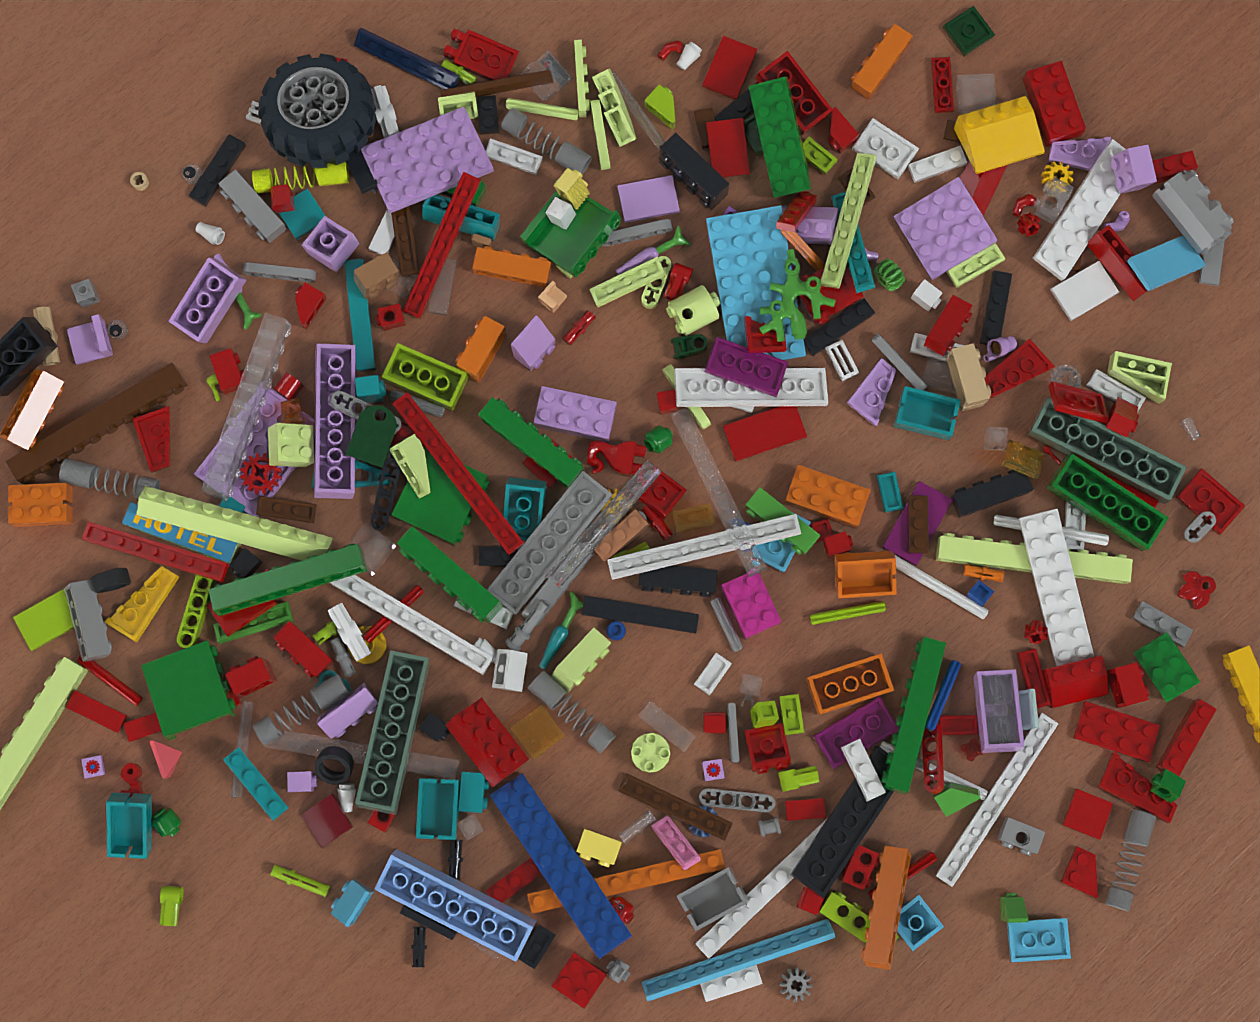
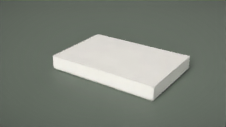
[852,118,919,180]
[1050,261,1119,322]

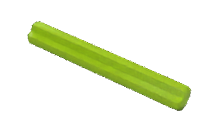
[810,601,886,625]

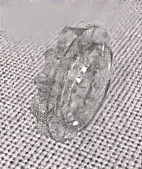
[1050,365,1081,388]

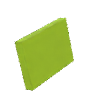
[13,589,74,651]

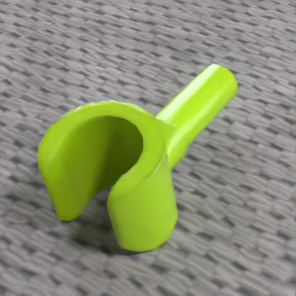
[207,374,221,402]

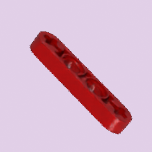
[922,722,944,794]

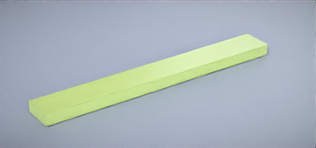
[821,153,876,289]

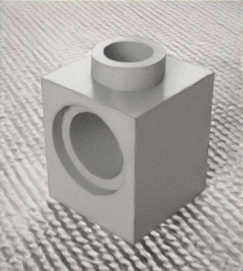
[71,279,101,308]

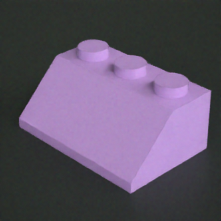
[782,206,838,245]
[317,683,378,739]

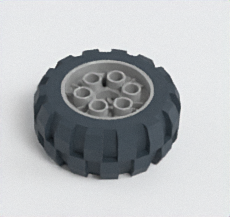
[258,54,376,168]

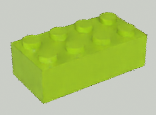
[382,343,469,411]

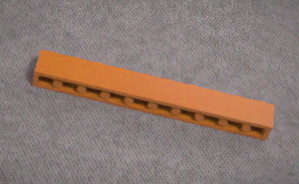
[527,849,725,914]

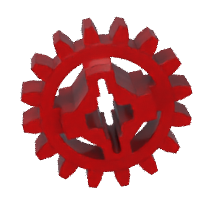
[240,453,283,495]

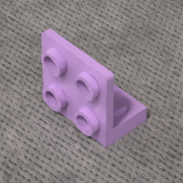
[67,314,113,365]

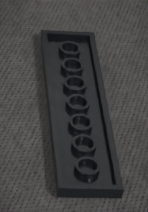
[790,746,894,898]

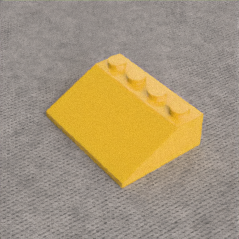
[954,96,1045,174]

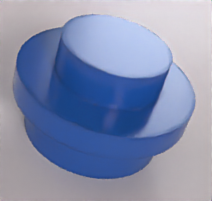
[606,621,626,641]

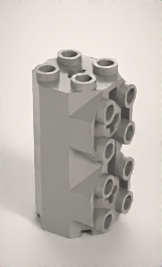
[1152,170,1234,256]

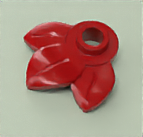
[1178,571,1216,610]

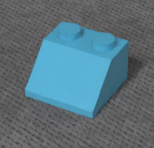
[331,879,374,927]

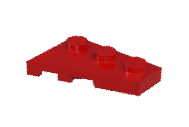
[132,406,170,473]

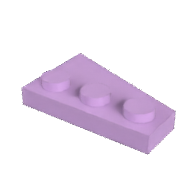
[1048,137,1111,171]
[846,358,896,427]

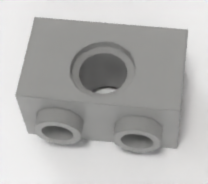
[997,817,1045,856]

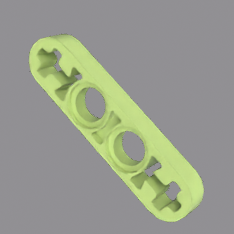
[590,99,610,170]
[662,364,711,430]

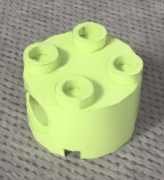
[631,733,670,773]

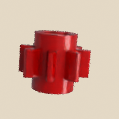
[1017,212,1041,237]
[1024,620,1048,644]

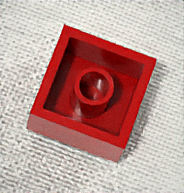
[225,656,277,698]
[1107,662,1149,708]
[551,951,607,1009]

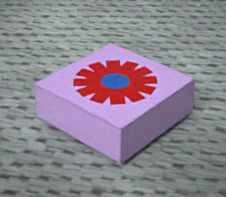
[81,755,106,779]
[702,759,725,781]

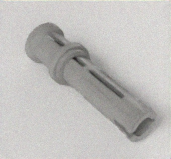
[505,599,551,651]

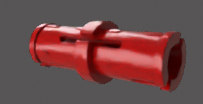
[562,310,596,346]
[641,506,673,541]

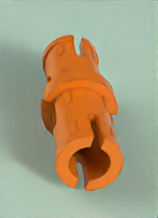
[963,564,1004,583]

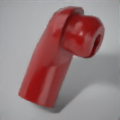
[657,40,684,61]
[1011,194,1037,217]

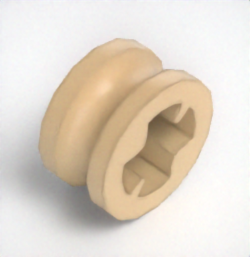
[130,172,149,191]

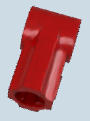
[664,262,693,301]

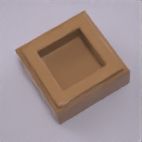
[472,234,493,248]

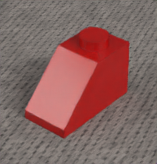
[828,107,859,154]
[295,282,327,330]

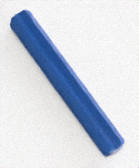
[925,660,961,731]

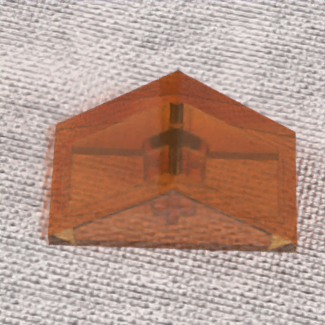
[281,398,306,425]

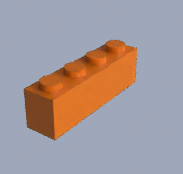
[851,24,913,100]
[472,246,552,288]

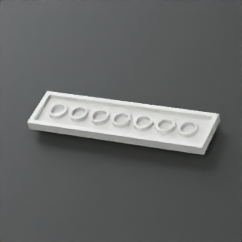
[1032,139,1126,281]
[674,368,828,407]
[1019,508,1094,667]

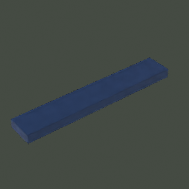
[354,28,460,89]

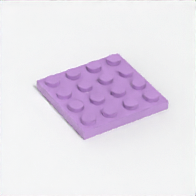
[893,177,998,281]

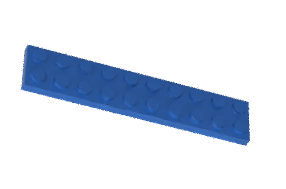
[490,773,632,959]

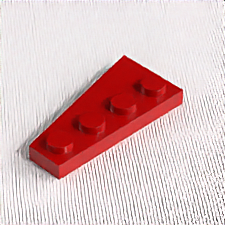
[984,339,1055,400]
[1098,752,1178,823]

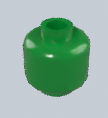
[644,425,673,454]
[152,807,181,837]

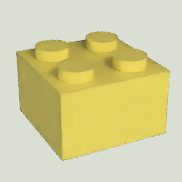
[576,829,622,867]

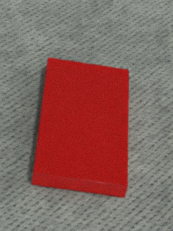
[723,406,807,462]

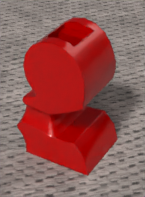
[119,763,144,797]

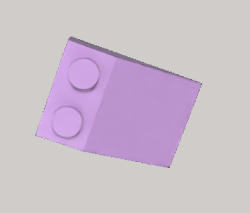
[511,316,556,371]

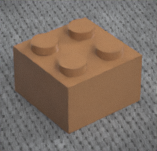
[354,252,399,300]

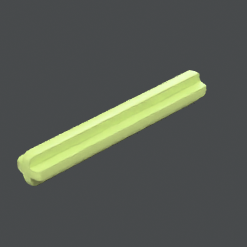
[506,98,579,120]

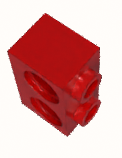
[840,845,880,890]

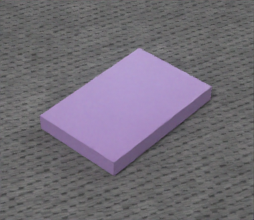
[617,175,680,223]

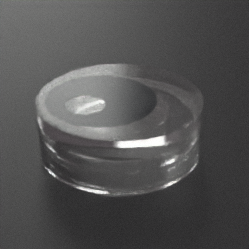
[182,164,202,184]
[107,320,128,340]

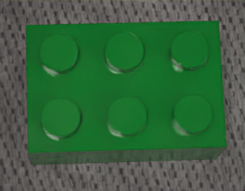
[1133,631,1200,703]

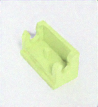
[438,92,479,119]

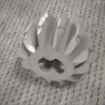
[779,967,813,1002]

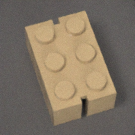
[946,343,991,412]

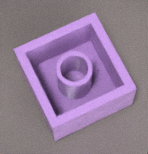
[1111,145,1157,194]
[302,216,359,273]

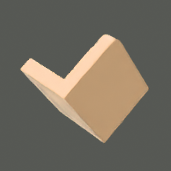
[538,281,567,313]

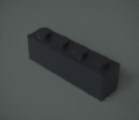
[951,468,1033,518]
[638,565,717,598]

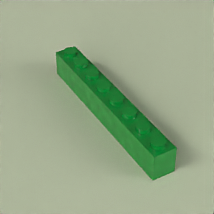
[209,544,367,616]
[881,637,946,795]

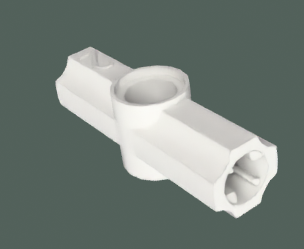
[371,85,399,138]
[328,603,371,662]

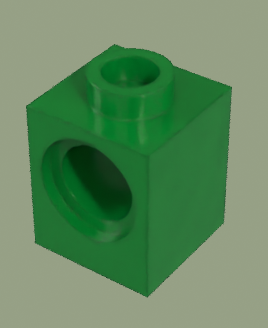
[1151,769,1186,803]

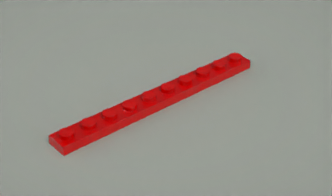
[392,392,524,555]

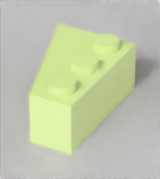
[1107,351,1172,404]
[551,628,611,695]

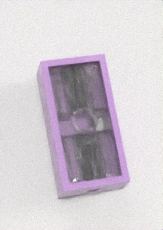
[973,670,1024,753]

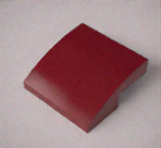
[302,794,353,848]

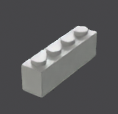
[218,169,287,243]
[64,579,112,662]

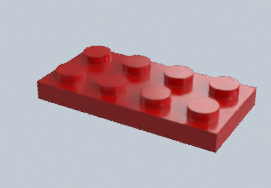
[1073,701,1160,763]

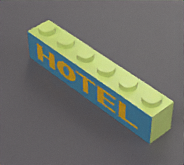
[122,501,241,564]

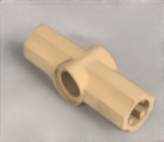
[33,307,61,366]

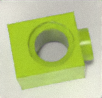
[750,701,779,729]

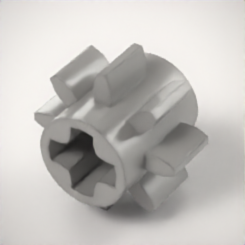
[606,958,630,983]

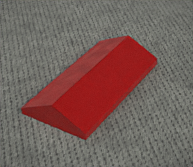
[960,160,1007,216]

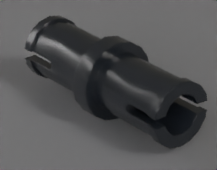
[448,839,463,880]
[411,927,427,968]

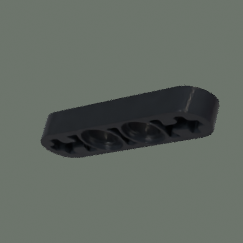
[371,457,401,531]

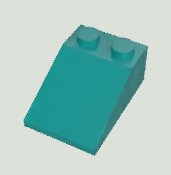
[503,477,547,541]

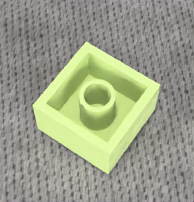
[268,423,314,467]

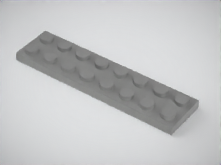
[487,471,613,615]

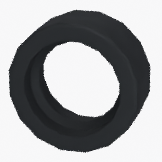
[91,568,131,593]
[315,746,354,785]

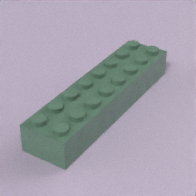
[1027,397,1187,504]
[355,650,430,815]

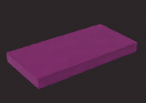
[704,337,788,397]
[882,481,953,566]
[813,696,898,769]

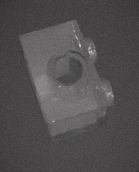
[1033,177,1074,225]

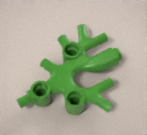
[759,249,836,342]

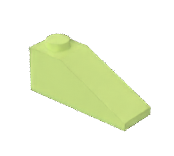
[389,434,431,498]

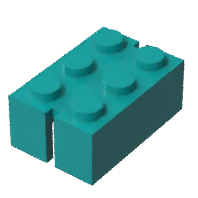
[893,386,961,441]
[416,778,460,840]
[106,792,152,859]

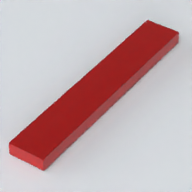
[123,687,242,742]

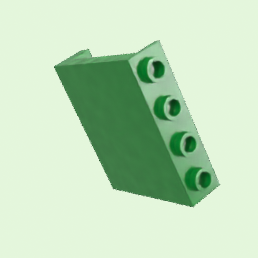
[520,190,621,278]
[391,447,490,546]
[141,640,236,741]

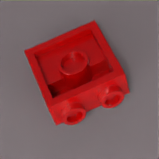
[744,723,791,774]

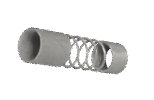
[501,108,592,174]
[59,459,160,500]
[528,671,616,753]
[253,674,350,746]
[1105,809,1156,912]

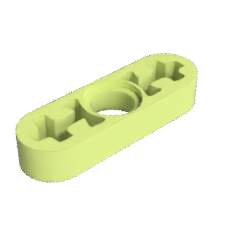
[641,256,671,309]

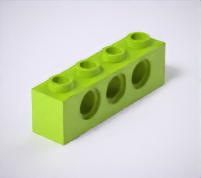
[819,890,899,943]

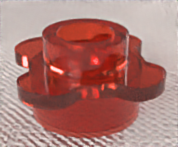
[961,738,983,761]

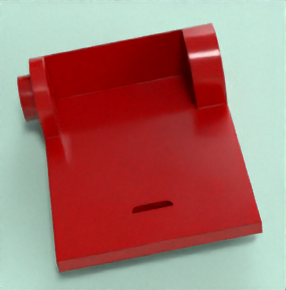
[798,267,864,325]

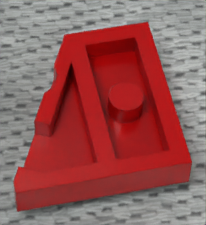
[744,316,787,353]
[1061,846,1098,898]

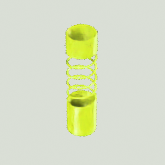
[252,161,350,194]

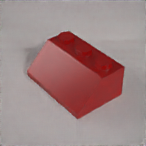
[1042,655,1108,708]

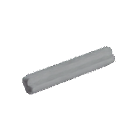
[390,390,445,417]
[711,597,743,652]

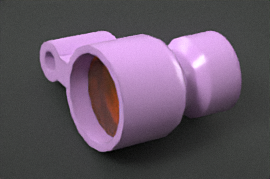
[983,336,1017,362]

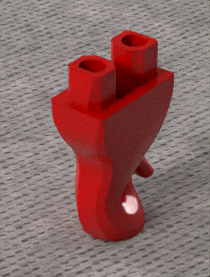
[587,440,646,477]

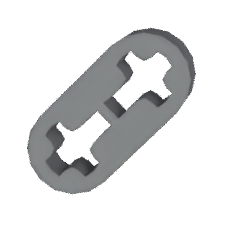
[1184,511,1216,543]

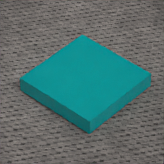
[279,188,325,240]

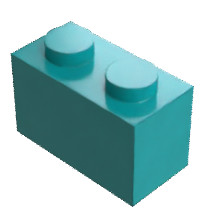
[355,375,387,403]
[458,772,489,813]

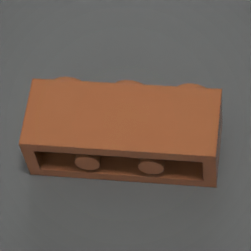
[592,509,650,563]

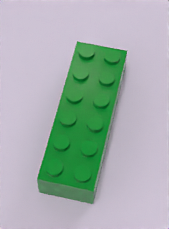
[748,77,813,198]
[478,397,584,489]
[1046,454,1169,551]
[397,526,503,623]

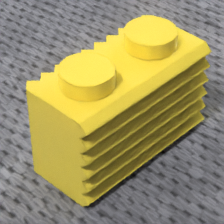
[553,168,590,210]

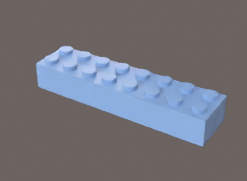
[375,849,537,962]

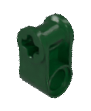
[670,334,707,359]

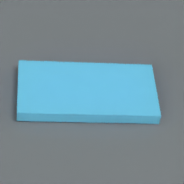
[1127,236,1206,291]

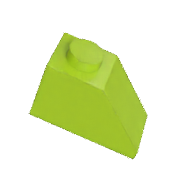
[644,84,675,130]

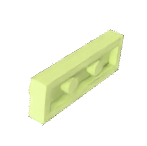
[947,243,1005,288]

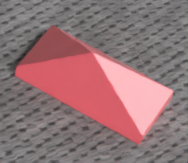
[150,740,182,779]

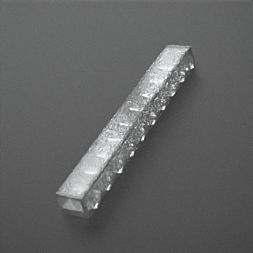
[201,313,291,501]

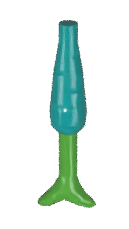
[539,592,584,670]

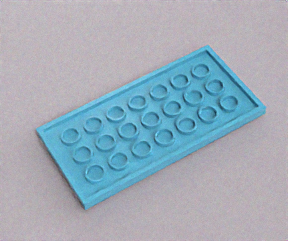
[706,206,806,360]

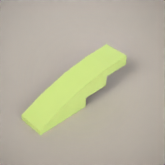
[592,69,637,147]

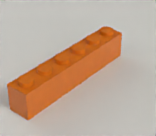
[861,846,911,970]

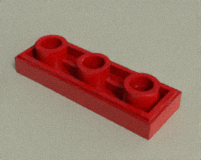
[931,57,954,113]

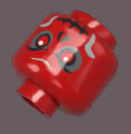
[609,896,635,924]

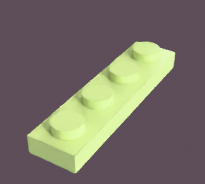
[574,40,590,118]
[589,257,666,307]

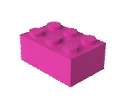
[721,569,782,640]

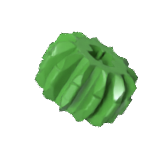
[873,259,905,292]

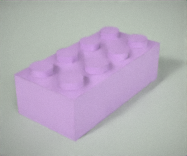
[169,257,247,343]
[534,386,617,443]

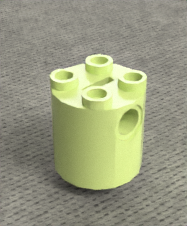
[666,285,721,336]

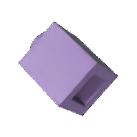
[287,771,317,792]

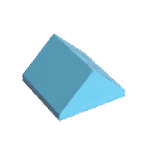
[897,895,944,951]

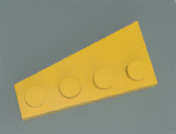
[104,566,179,642]

